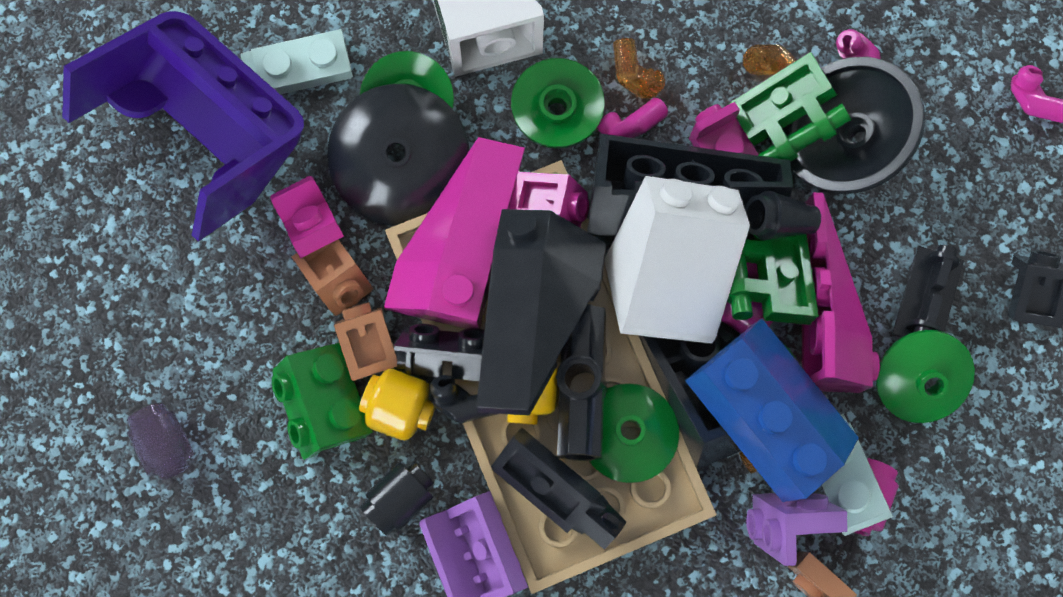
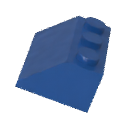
[685,318,859,502]

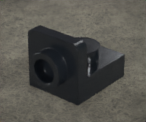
[1007,250,1063,328]

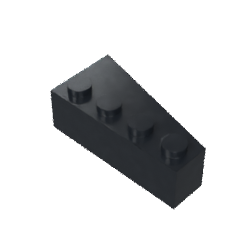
[587,133,793,235]

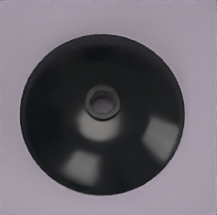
[783,57,925,194]
[327,84,469,226]

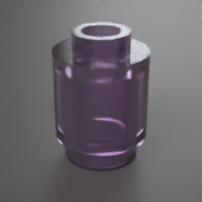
[126,402,194,480]

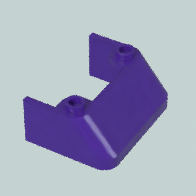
[62,11,304,242]

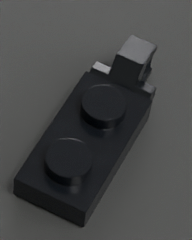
[491,427,626,550]

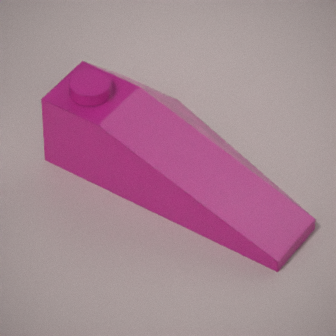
[384,137,525,329]
[802,192,880,393]

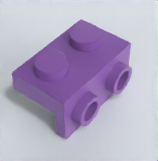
[420,491,528,597]
[746,493,847,566]

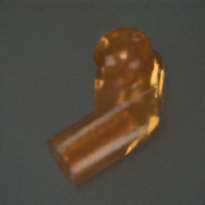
[613,38,665,99]
[742,45,797,75]

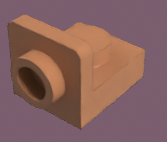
[291,240,373,316]
[334,302,397,381]
[787,551,857,597]

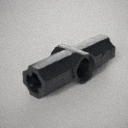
[556,304,607,461]

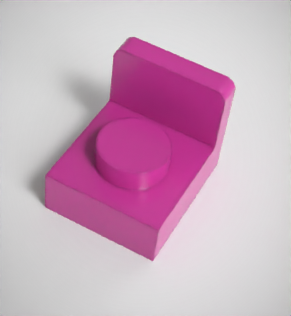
[689,102,758,156]
[509,172,589,228]
[270,176,344,259]

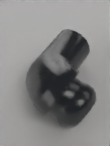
[430,375,497,423]

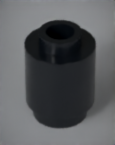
[359,461,434,536]

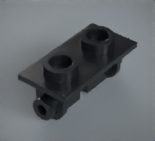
[892,245,964,338]
[394,324,485,381]

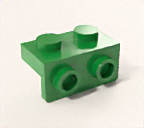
[272,343,373,460]

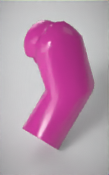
[1011,65,1063,123]
[597,98,668,138]

